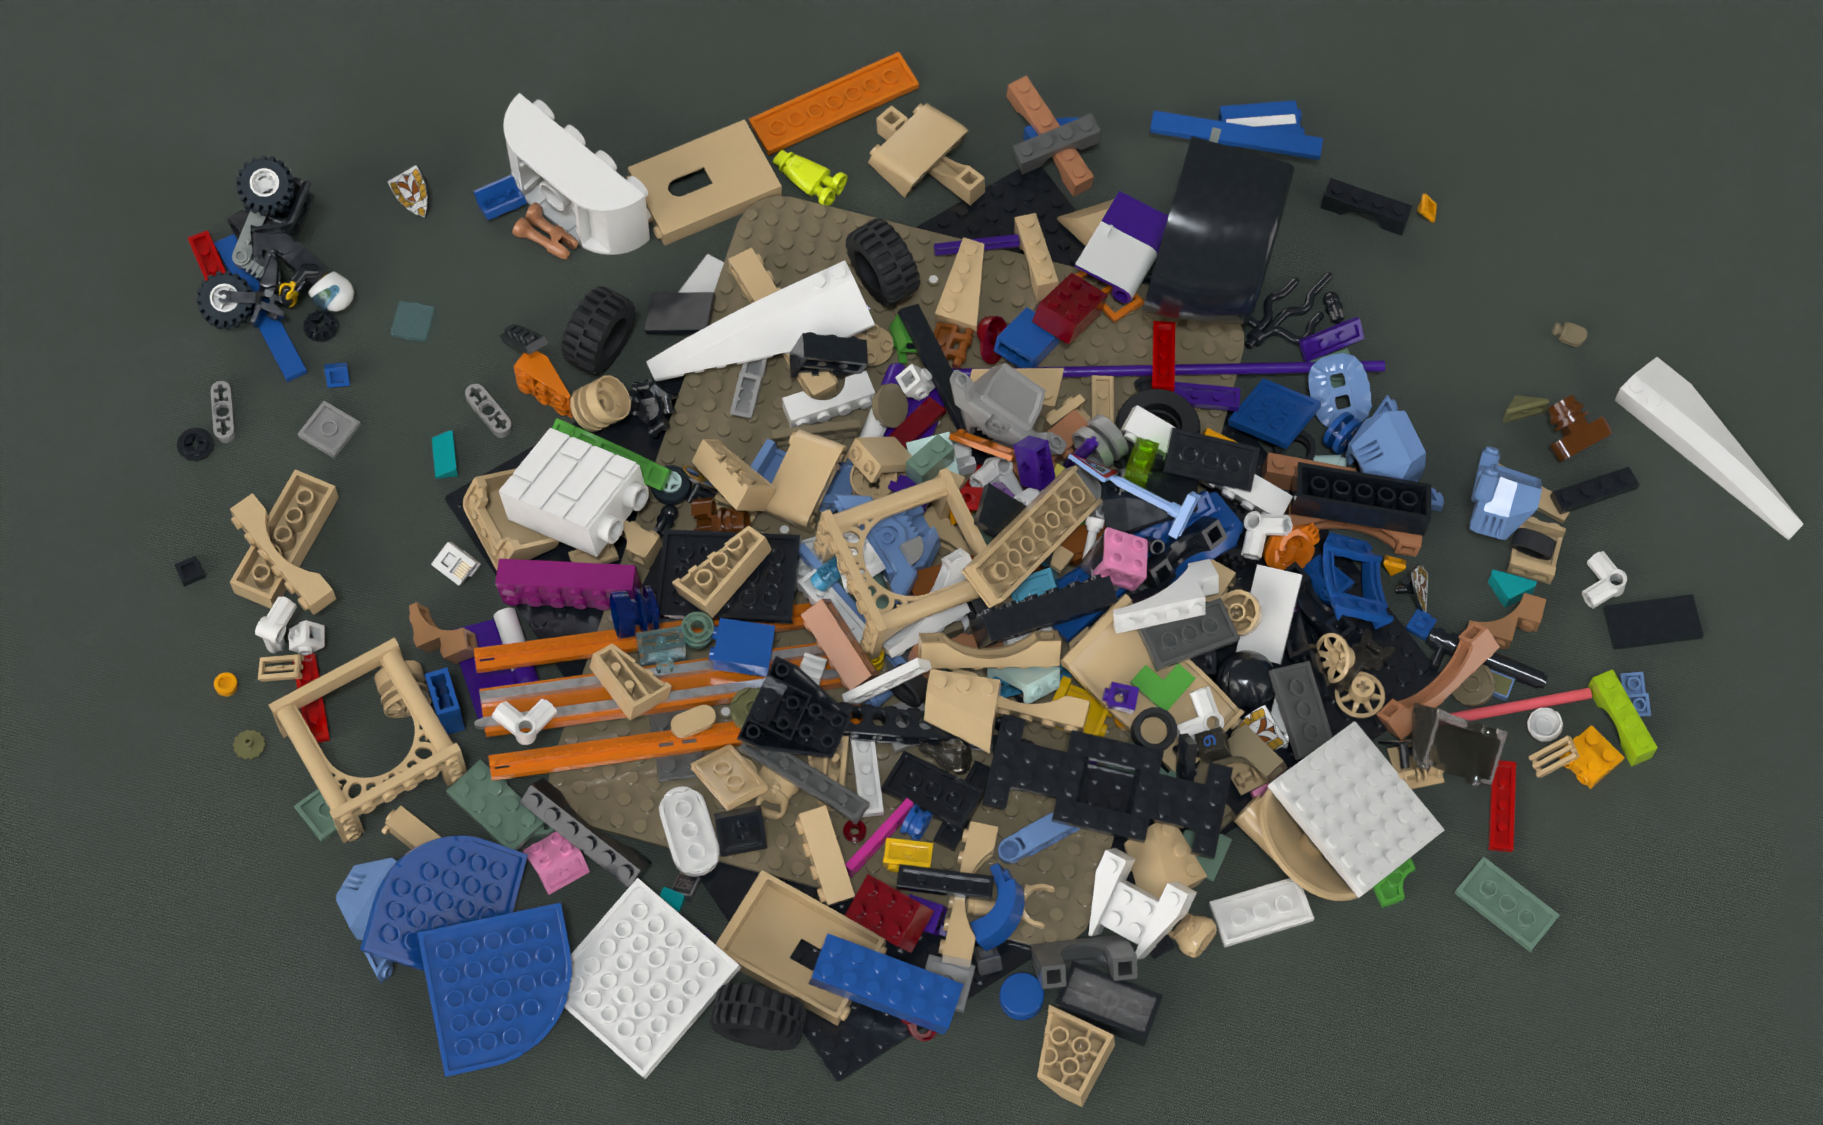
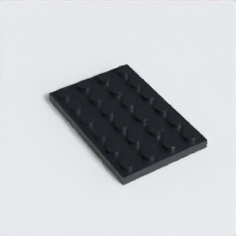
[654,529,801,624]

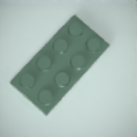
[446,760,546,851]
[1454,857,1560,952]

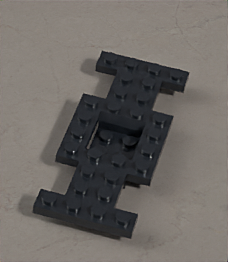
[982,714,1233,860]

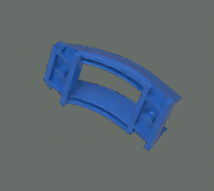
[1170,491,1244,583]
[1323,532,1394,629]

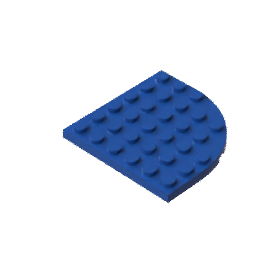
[360,836,528,971]
[417,903,572,1077]

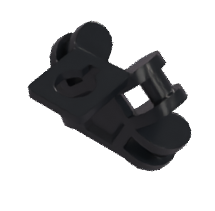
[628,379,679,438]

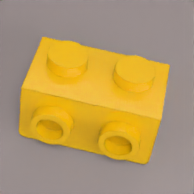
[883,838,933,873]

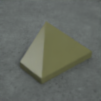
[1503,395,1550,423]

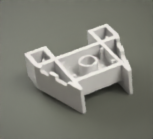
[1088,848,1197,960]

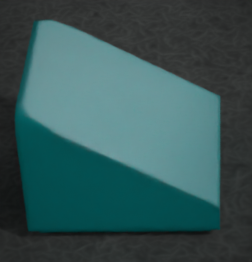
[660,887,686,914]

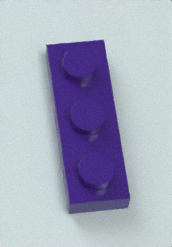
[1299,317,1364,362]
[1174,382,1240,412]

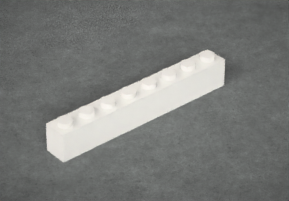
[1120,405,1293,515]

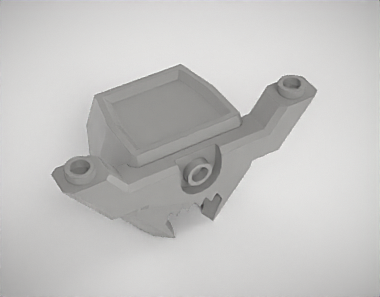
[950,363,1067,454]

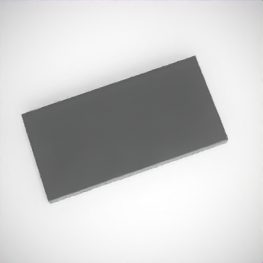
[1138,598,1240,671]
[1268,661,1333,760]

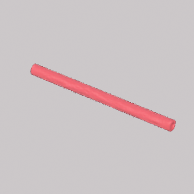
[1433,688,1592,727]

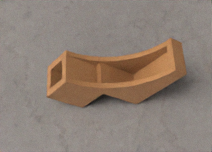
[1466,593,1546,650]
[409,602,478,664]

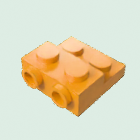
[1559,725,1625,789]

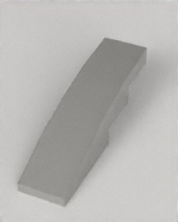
[730,358,769,419]

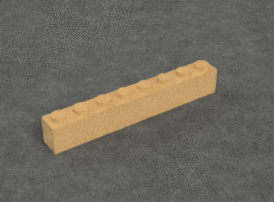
[728,248,838,400]

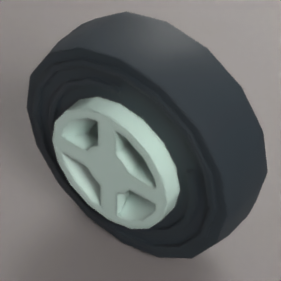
[651,465,691,505]

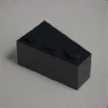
[789,332,868,377]

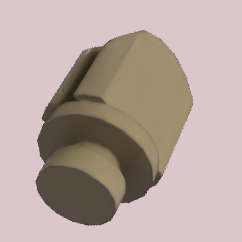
[1552,322,1587,348]

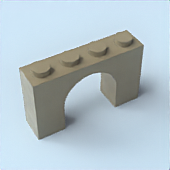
[1194,723,1287,831]

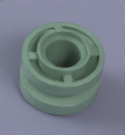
[681,612,714,649]

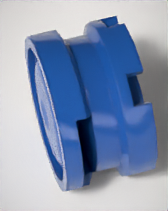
[900,804,933,841]

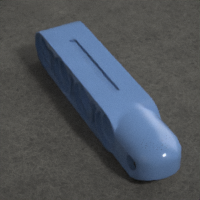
[998,812,1081,864]

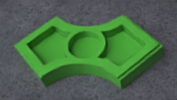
[1372,857,1416,909]

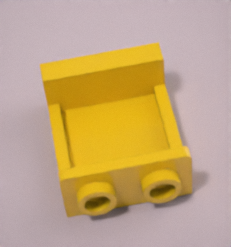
[1052,676,1113,737]

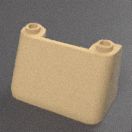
[868,103,969,198]
[762,429,849,534]
[463,468,560,570]

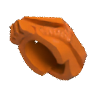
[1263,523,1320,570]

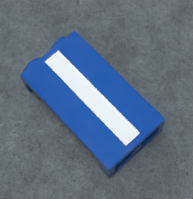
[1218,100,1305,147]

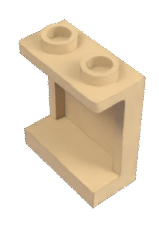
[847,437,912,483]
[1506,516,1566,584]

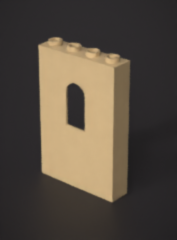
[626,119,782,246]
[715,870,887,1026]

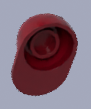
[977,316,1007,364]

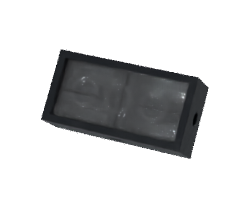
[1055,961,1163,1047]

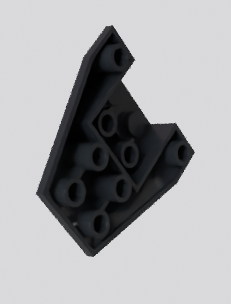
[1103,468,1198,534]
[737,656,852,759]

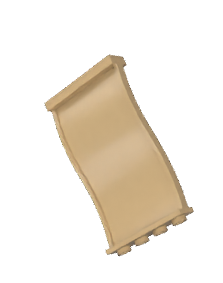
[1060,594,1244,773]

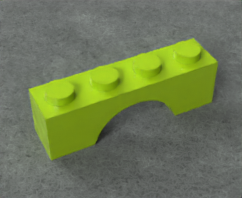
[1587,669,1658,767]

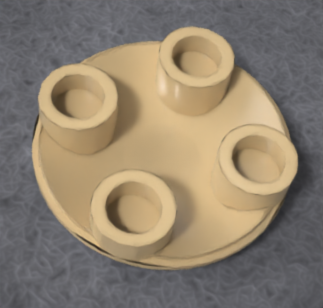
[853,324,894,366]

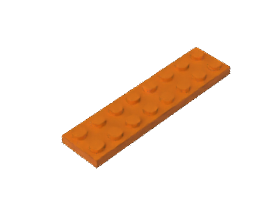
[749,52,919,156]

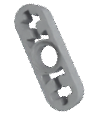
[210,381,236,443]
[465,384,512,438]

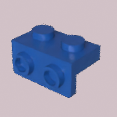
[474,175,527,220]

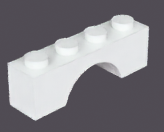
[782,371,875,428]

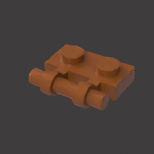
[933,322,974,369]

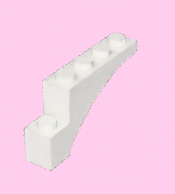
[882,548,972,658]
[1113,559,1219,634]

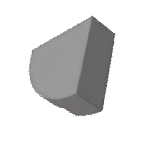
[899,536,924,566]

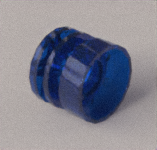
[609,585,660,640]

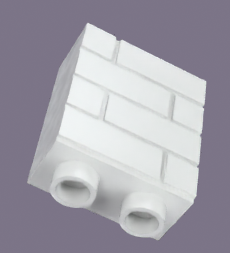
[499,428,649,557]

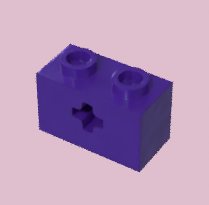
[1013,435,1056,490]

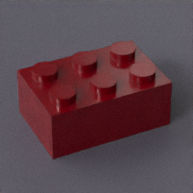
[1032,273,1108,345]
[845,874,934,953]

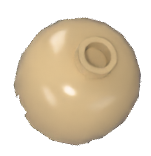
[1221,589,1263,636]

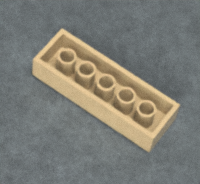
[230,469,339,609]

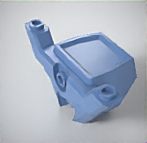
[1345,395,1444,512]
[1469,446,1542,540]
[833,494,941,605]
[336,857,397,983]

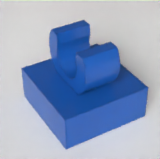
[324,362,350,388]
[1406,609,1437,641]

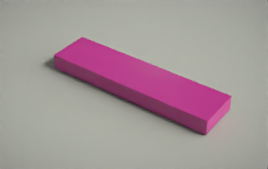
[845,798,914,878]

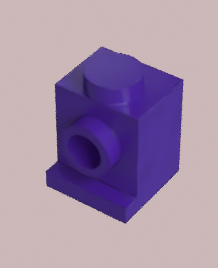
[1102,682,1139,714]

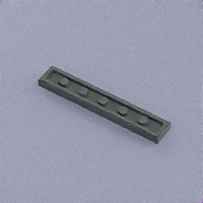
[739,742,870,824]

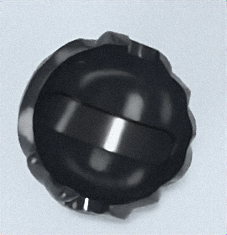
[1213,650,1275,710]

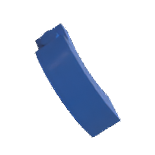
[970,863,1025,952]

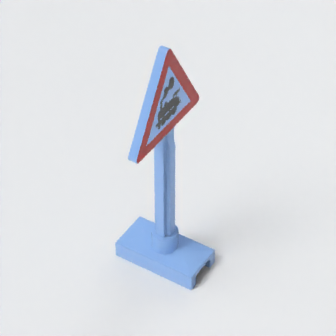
[1068,453,1201,539]

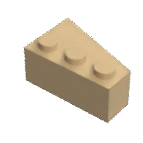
[590,644,672,720]
[806,736,849,811]

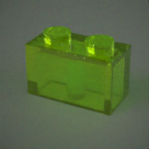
[1124,437,1160,489]

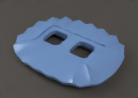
[1308,353,1372,427]

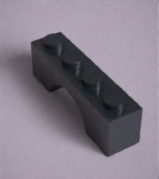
[1321,178,1412,236]
[1143,515,1228,590]
[1284,561,1357,646]

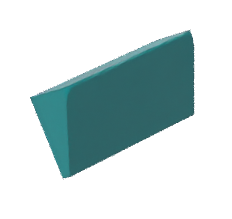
[432,430,458,479]

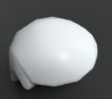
[1527,708,1563,742]

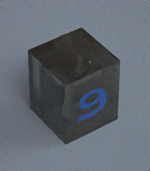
[1194,726,1232,764]

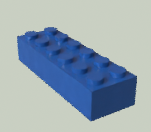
[808,934,964,1035]

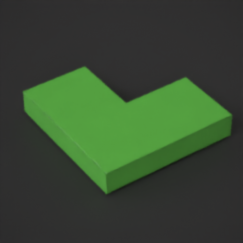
[1130,663,1196,711]

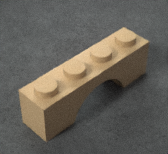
[1014,213,1059,301]
[620,520,662,569]

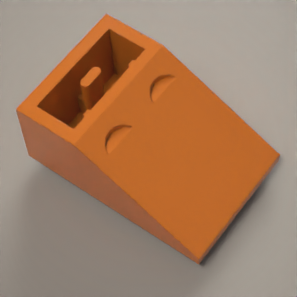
[514,350,573,418]

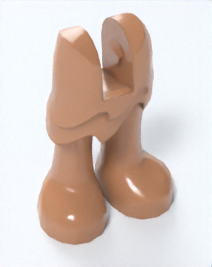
[512,202,579,260]

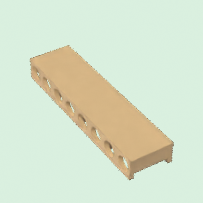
[961,465,1103,608]

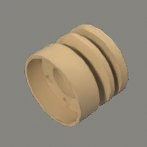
[570,375,631,432]
[850,465,898,500]
[374,661,432,718]

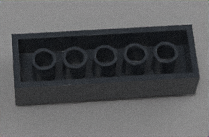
[1291,462,1432,536]
[970,574,1119,649]

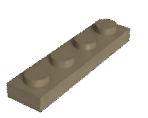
[771,418,862,448]

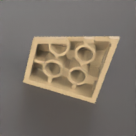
[1057,199,1137,246]
[924,669,1001,754]
[1124,823,1207,898]
[1037,1005,1115,1107]

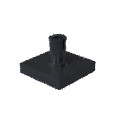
[714,805,768,857]

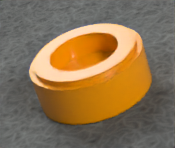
[214,672,238,697]

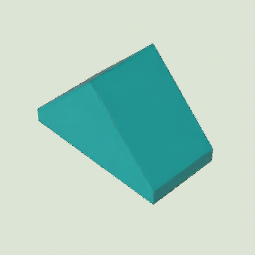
[1488,569,1537,608]

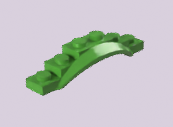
[552,418,672,491]

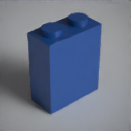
[993,307,1060,368]
[709,618,775,677]
[425,667,465,735]

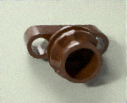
[1547,395,1613,463]
[691,497,751,532]

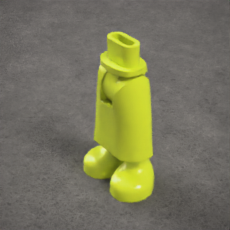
[773,150,848,206]

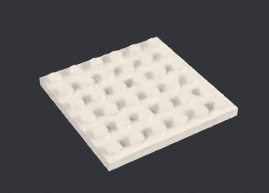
[1267,721,1444,898]
[564,878,741,1079]

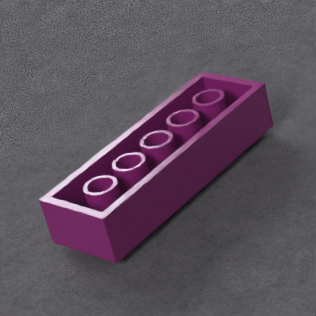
[495,559,642,612]

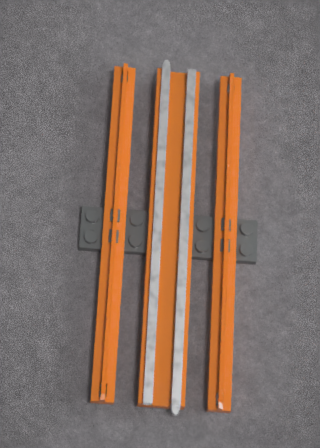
[474,603,860,783]

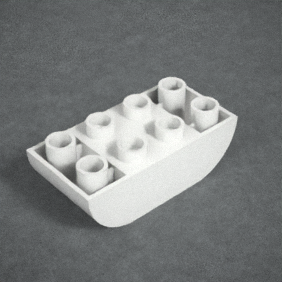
[504,93,651,255]

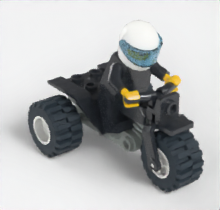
[196,155,354,330]

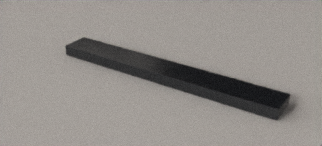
[897,304,996,467]

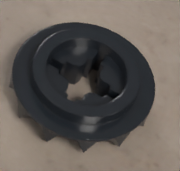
[303,309,339,342]
[177,428,213,462]

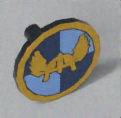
[681,466,719,503]

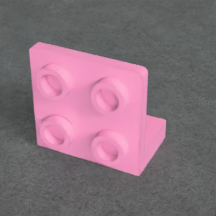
[1093,527,1148,591]
[523,831,590,895]

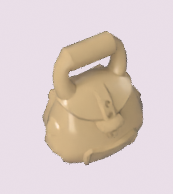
[755,766,800,821]
[1168,913,1217,958]

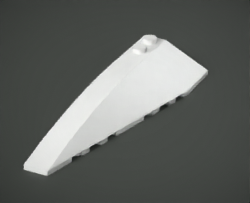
[646,261,875,382]
[1615,357,1803,540]

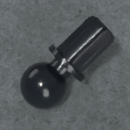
[1322,291,1345,324]
[653,504,679,538]

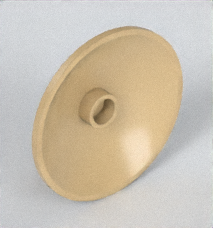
[1233,788,1372,901]

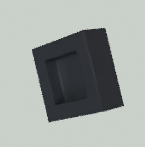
[174,556,205,587]

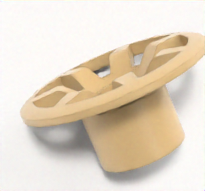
[1316,633,1355,683]
[1335,671,1385,718]

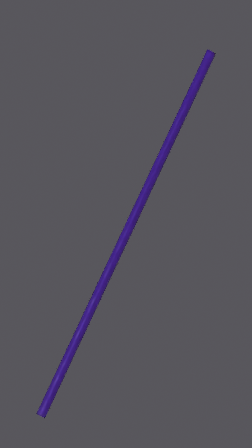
[931,360,1385,380]

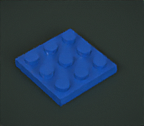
[1228,378,1321,449]

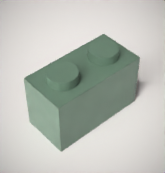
[906,434,955,484]

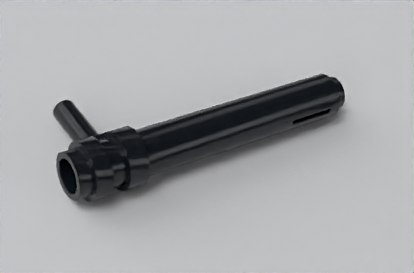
[1426,627,1548,689]

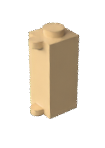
[382,806,442,849]

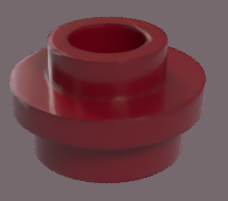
[843,820,866,843]

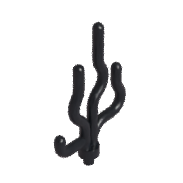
[1245,272,1333,349]

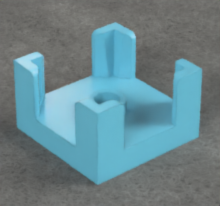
[1011,568,1059,602]

